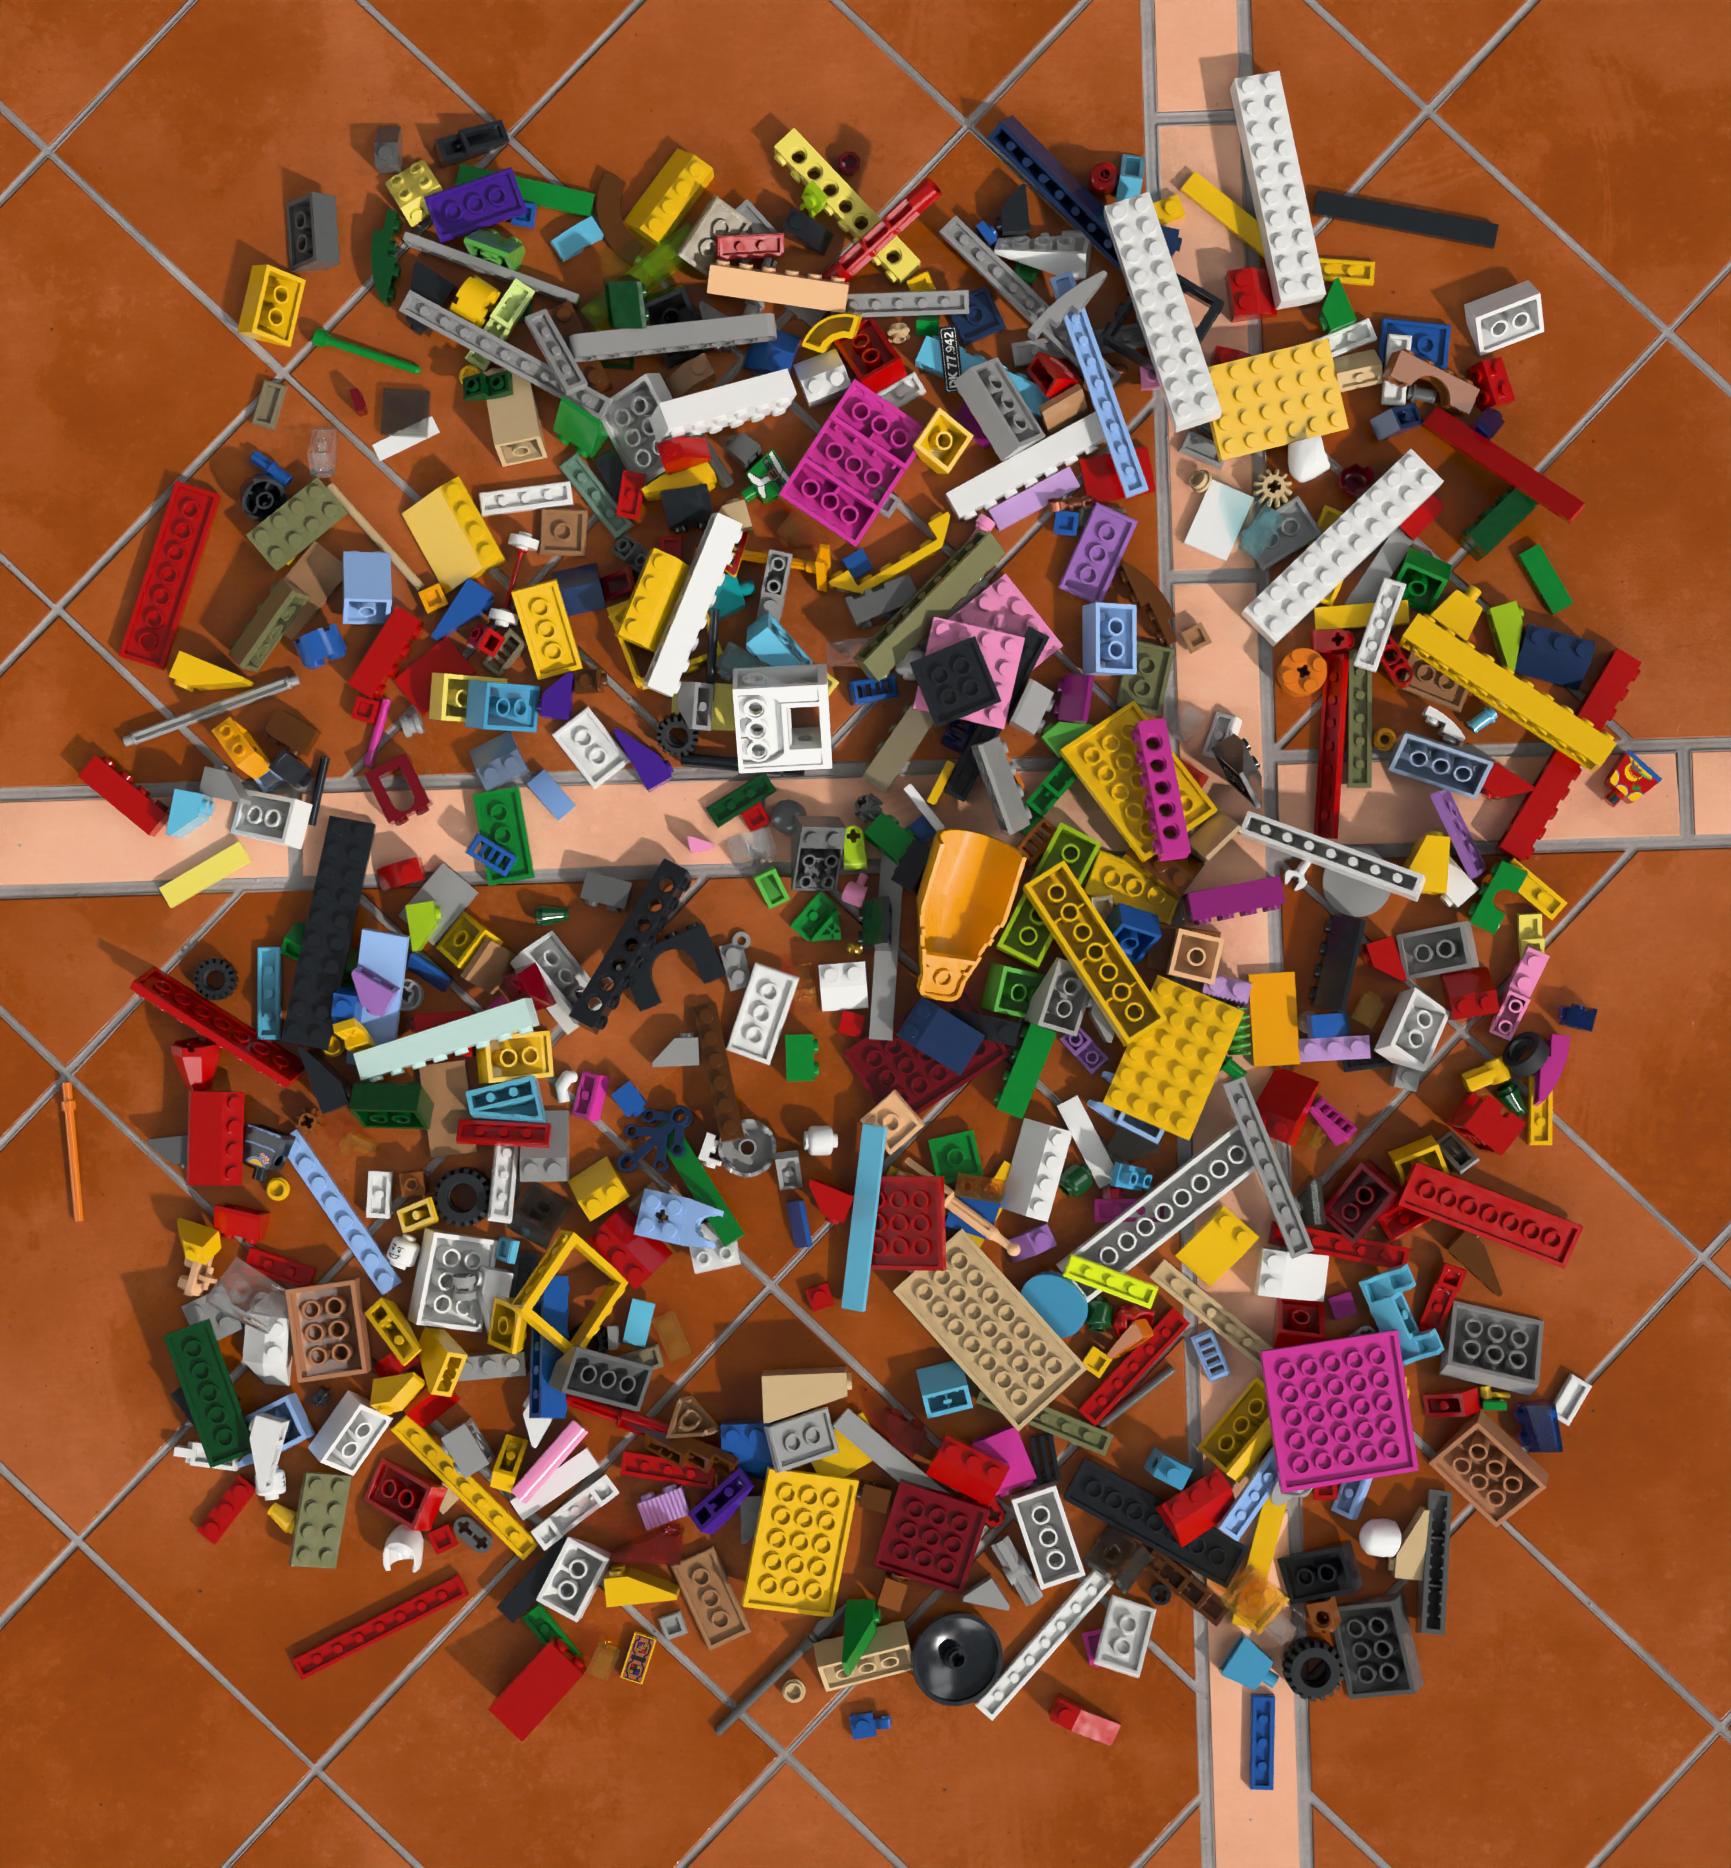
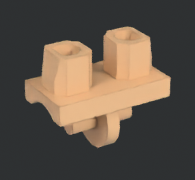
[177,1256,218,1296]

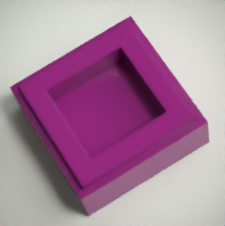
[1327,1291,1358,1321]

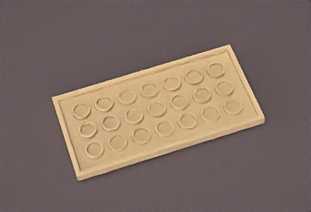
[893,1229,1088,1431]

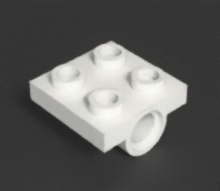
[689,1222,741,1274]

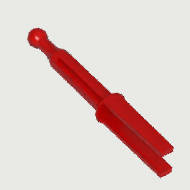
[566,1393,669,1437]

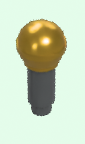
[846,941,863,957]

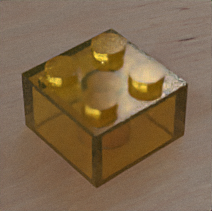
[1220,1563,1290,1635]

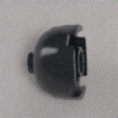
[238,474,287,522]

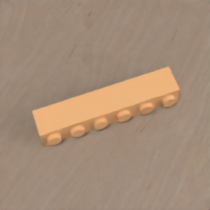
[707,259,850,313]

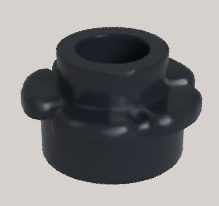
[311,1385,332,1407]

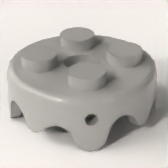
[718,1119,777,1177]

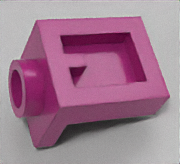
[1082,1629,1102,1668]

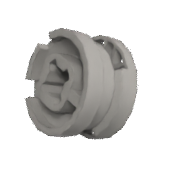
[401,979,424,1011]

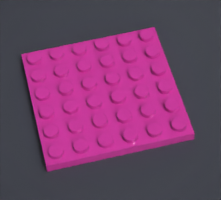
[1259,1330,1419,1493]

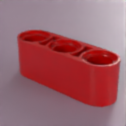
[1380,634,1413,688]

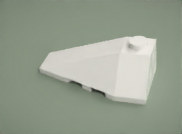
[994,230,1092,280]

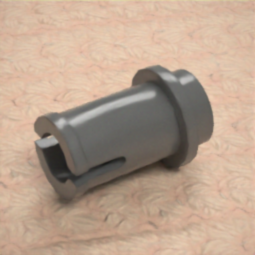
[1406,384,1436,404]

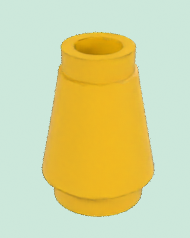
[267,1502,297,1535]

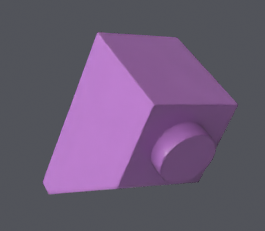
[351,965,400,1017]
[1008,1222,1057,1263]

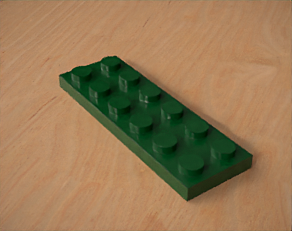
[163,1318,252,1468]

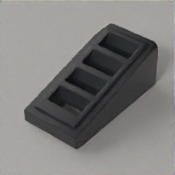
[1343,1045,1392,1073]

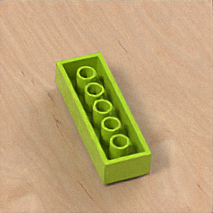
[996,822,1102,970]

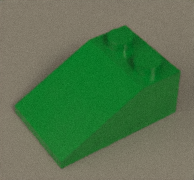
[553,396,609,460]

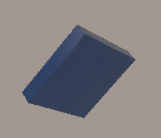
[949,285,1006,347]

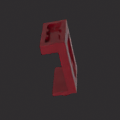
[364,753,434,826]

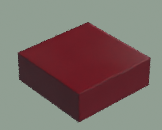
[349,388,368,417]

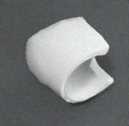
[1288,435,1330,482]
[1359,1518,1401,1557]
[383,1524,423,1573]

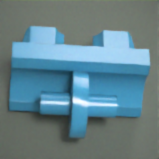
[1110,1162,1152,1191]

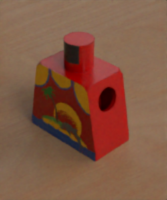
[1603,750,1662,808]

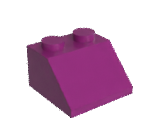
[1053,674,1094,724]

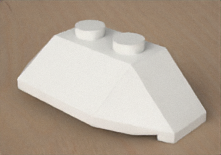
[242,1291,293,1386]

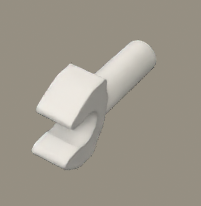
[1284,860,1311,891]

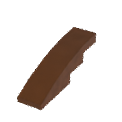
[644,1430,739,1476]
[1141,1549,1232,1627]

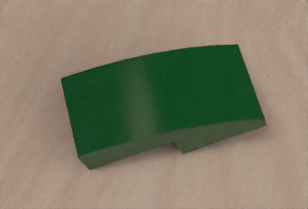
[462,370,513,401]

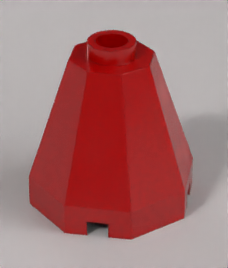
[171,1037,223,1091]

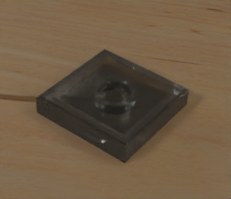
[381,388,431,438]

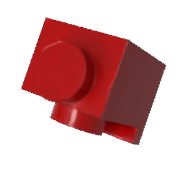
[467,622,506,658]

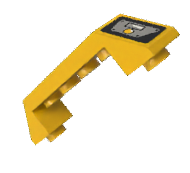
[828,512,950,596]

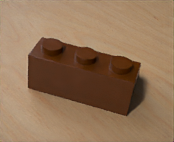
[1122,847,1205,901]

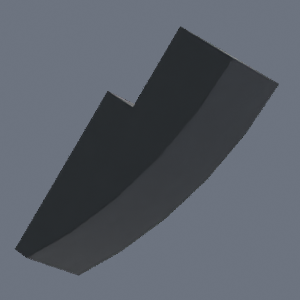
[433,120,510,168]

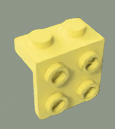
[385,160,443,227]

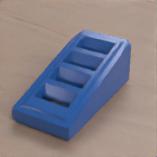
[847,674,899,706]
[464,833,518,877]

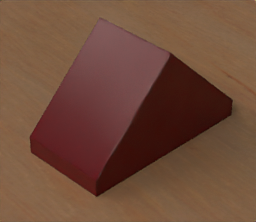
[600,566,637,601]

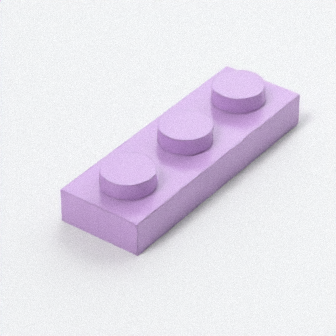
[1299,1035,1371,1062]

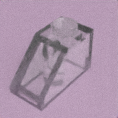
[307,427,337,478]
[826,638,871,667]

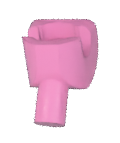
[842,873,868,907]

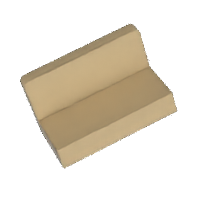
[1333,349,1383,392]

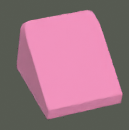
[687,835,714,854]

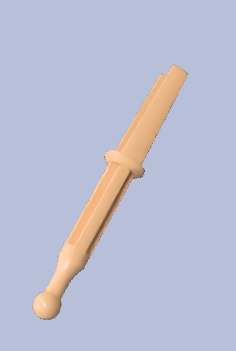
[896,1157,1021,1256]

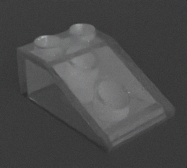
[205,1257,287,1334]

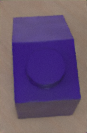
[537,672,575,721]

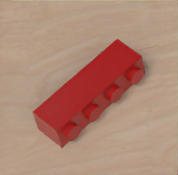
[348,606,424,700]
[77,755,170,837]

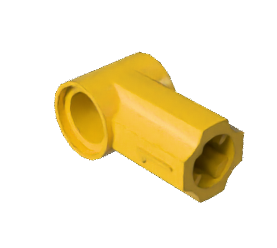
[1461,1056,1512,1093]

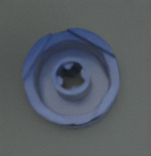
[293,623,347,670]

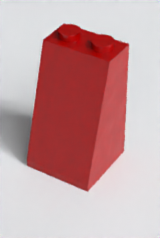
[488,1636,587,1742]

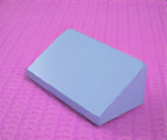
[1331,1478,1373,1520]

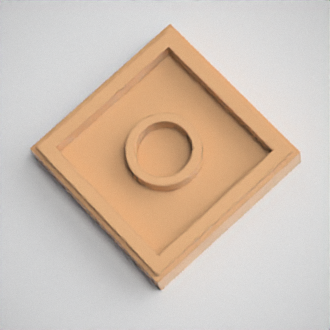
[860,1090,926,1155]

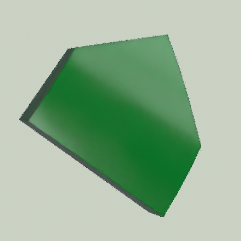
[789,891,841,942]

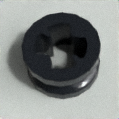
[1149,1582,1171,1605]

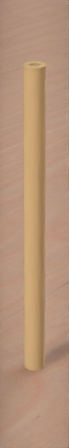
[327,483,425,591]

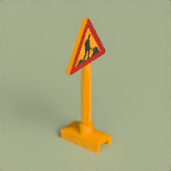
[695,531,832,592]

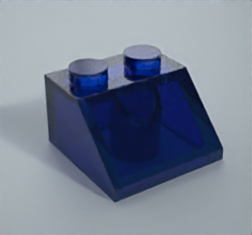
[1515,1398,1563,1452]

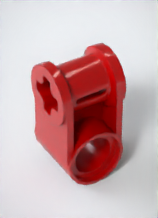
[1310,629,1357,655]

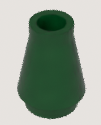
[535,904,569,927]
[1496,1081,1527,1117]

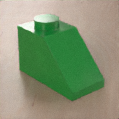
[1318,277,1357,335]

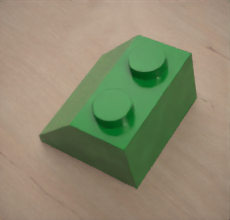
[1394,547,1452,615]

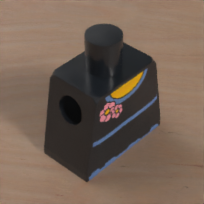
[243,1124,296,1181]

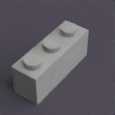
[458,1349,529,1381]

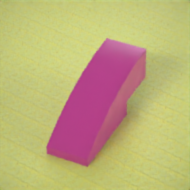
[1533,1034,1570,1106]

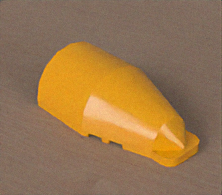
[916,828,1027,1001]

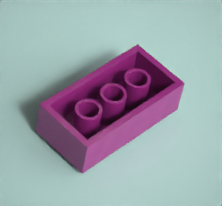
[1183,875,1285,926]

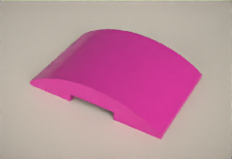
[779,379,925,547]

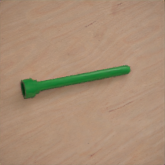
[312,327,421,374]

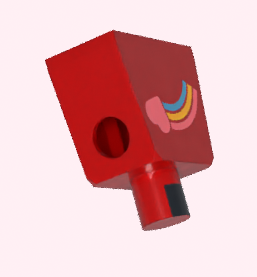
[1026,352,1084,398]

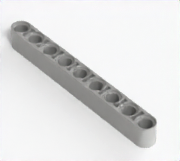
[569,313,777,362]

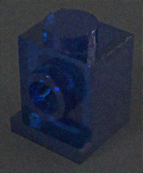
[1558,1003,1598,1032]

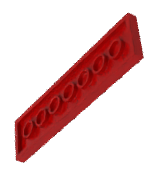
[118,481,222,671]
[130,966,306,1088]
[1396,1160,1583,1269]

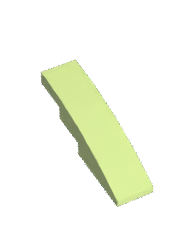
[465,278,535,372]

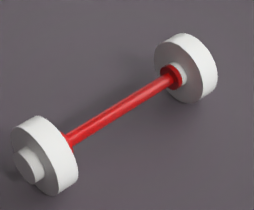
[488,531,539,628]

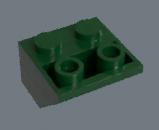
[603,274,649,329]

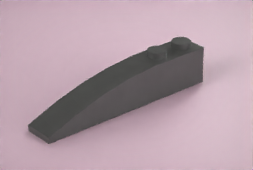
[1415,1489,1452,1635]

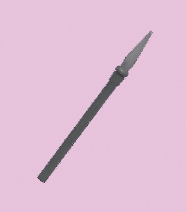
[714,1604,846,1736]

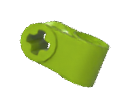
[843,826,868,870]

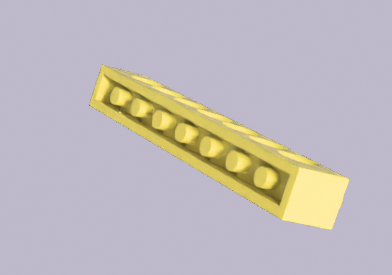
[774,128,921,286]

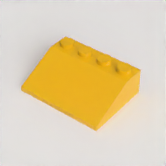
[402,476,507,595]

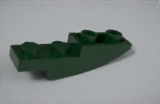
[371,209,402,308]

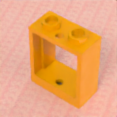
[211,717,271,780]

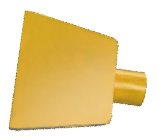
[1429,585,1483,641]

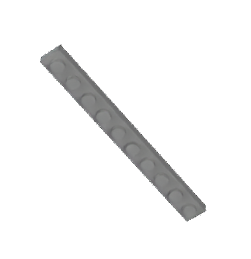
[939,215,1121,386]
[399,290,613,421]

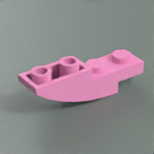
[1489,945,1550,1041]

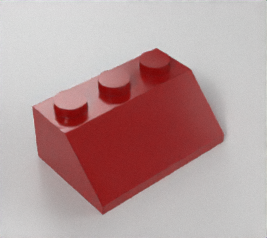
[587,1203,673,1290]
[925,1432,1010,1506]
[1155,1467,1235,1548]

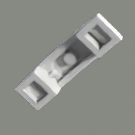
[531,1474,620,1551]

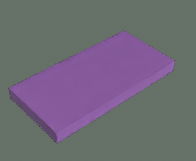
[1058,502,1138,603]
[1430,789,1487,879]

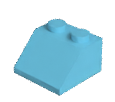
[166,789,215,838]

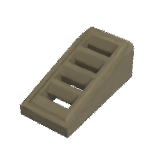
[482,627,527,678]

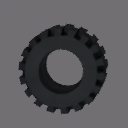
[433,1167,491,1227]
[1282,1636,1344,1702]

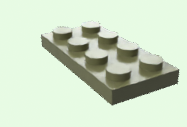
[246,477,348,572]
[288,1471,352,1569]

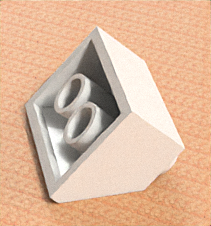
[1464,280,1544,356]
[1374,988,1451,1071]
[308,1390,393,1476]
[536,1537,614,1622]

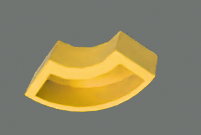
[802,311,863,353]

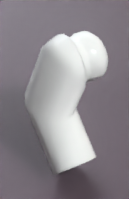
[555,1070,578,1103]

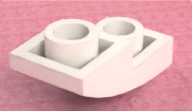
[1421,706,1465,745]

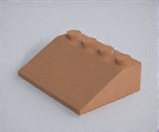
[285,1277,373,1383]
[1428,1410,1549,1528]

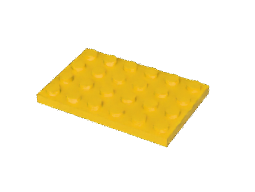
[1207,338,1349,461]
[1059,701,1218,863]
[1103,975,1244,1141]
[741,1467,859,1618]

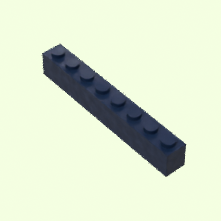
[988,115,1120,268]

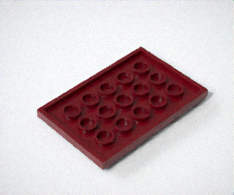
[843,985,1010,1115]

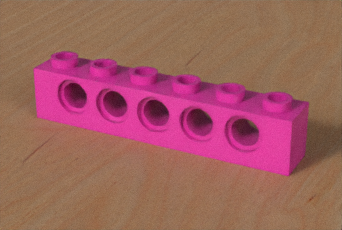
[1132,718,1191,862]

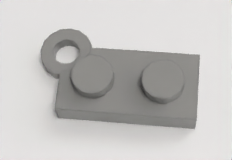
[719,932,751,991]

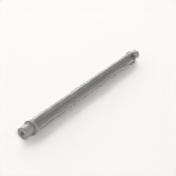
[122,674,301,747]

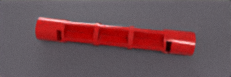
[821,177,942,282]

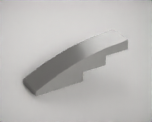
[1027,270,1107,342]

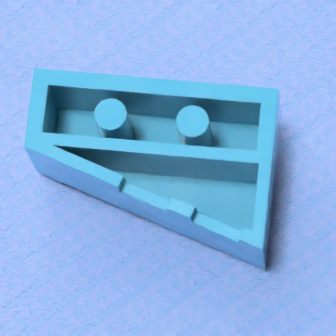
[466,1075,547,1123]

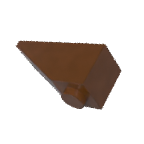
[1443,1229,1503,1297]

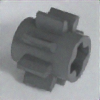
[854,793,883,823]

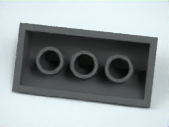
[548,1345,654,1412]

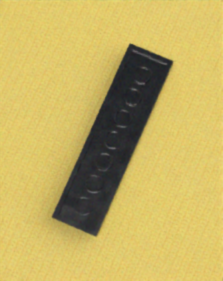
[1062,1457,1249,1589]

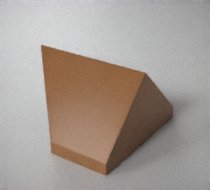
[666,1395,721,1438]

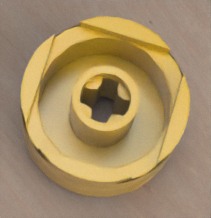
[450,275,500,329]

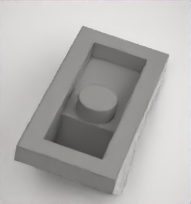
[774,1150,803,1190]

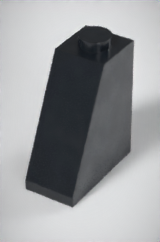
[406,261,458,337]

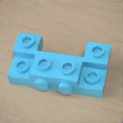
[1359,1264,1445,1366]

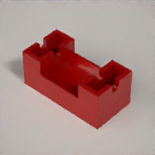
[1444,1092,1526,1156]

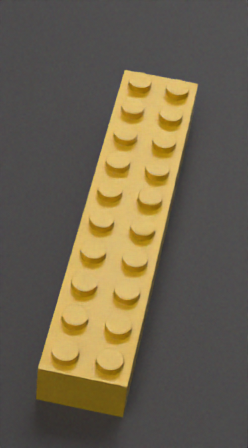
[1399,613,1617,773]

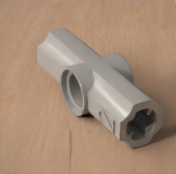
[991,1534,1043,1606]

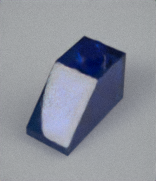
[1470,407,1505,440]

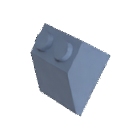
[469,731,531,792]

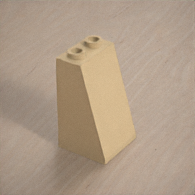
[483,368,548,467]
[762,1367,852,1423]

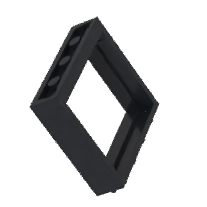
[1102,273,1224,375]

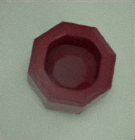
[839,151,860,176]
[1101,1185,1124,1199]

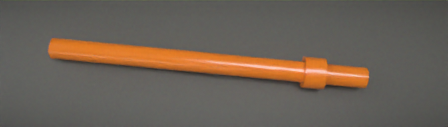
[61,1082,84,1222]

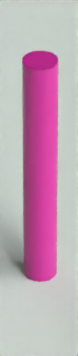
[363,698,391,767]

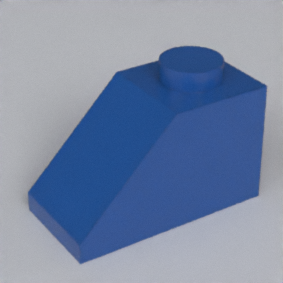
[331,986,363,1024]

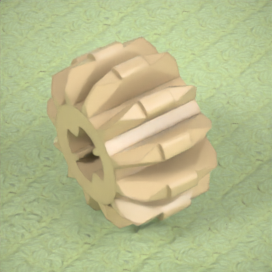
[1253,469,1292,508]

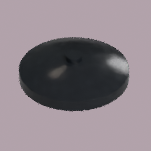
[910,1611,1003,1706]

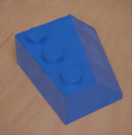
[721,1419,793,1481]

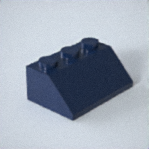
[1515,624,1596,690]

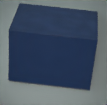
[552,563,607,616]

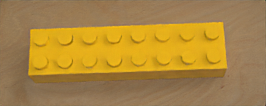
[1022,860,1167,1047]

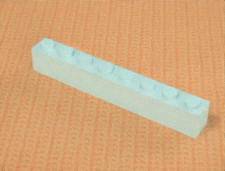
[353,998,540,1083]

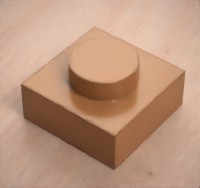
[1180,622,1212,654]

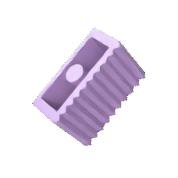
[1199,975,1252,1008]
[637,1483,691,1530]

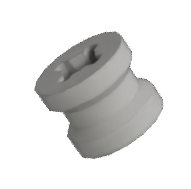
[400,711,425,738]

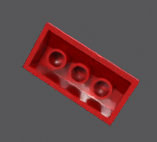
[186,1091,244,1186]

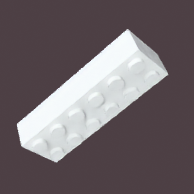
[649,369,797,443]

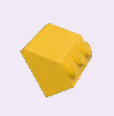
[237,264,306,347]

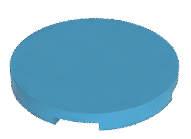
[1021,1271,1088,1338]

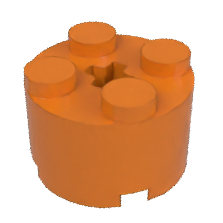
[1276,648,1327,698]

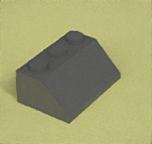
[286,192,340,272]

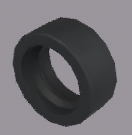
[1503,1031,1549,1077]

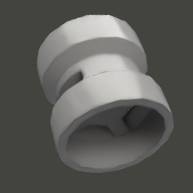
[452,1273,477,1301]

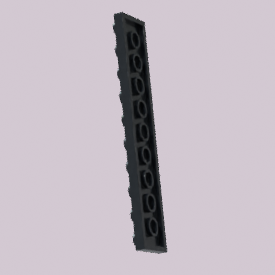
[281,816,376,1051]

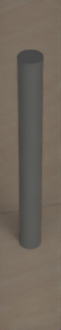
[1099,1364,1176,1429]

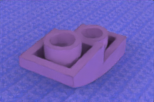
[1060,1027,1109,1076]

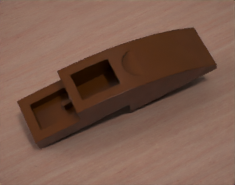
[1118,562,1177,647]

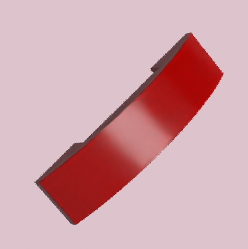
[1417,1263,1468,1357]

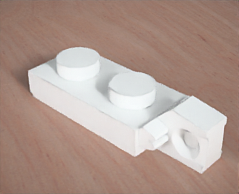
[173,1441,240,1471]

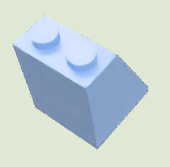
[342,550,392,625]

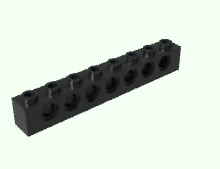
[569,858,691,1035]

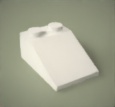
[230,789,313,849]
[1254,1246,1329,1302]

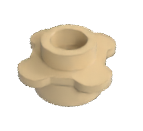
[887,323,911,343]

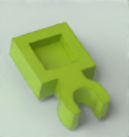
[800,181,829,218]

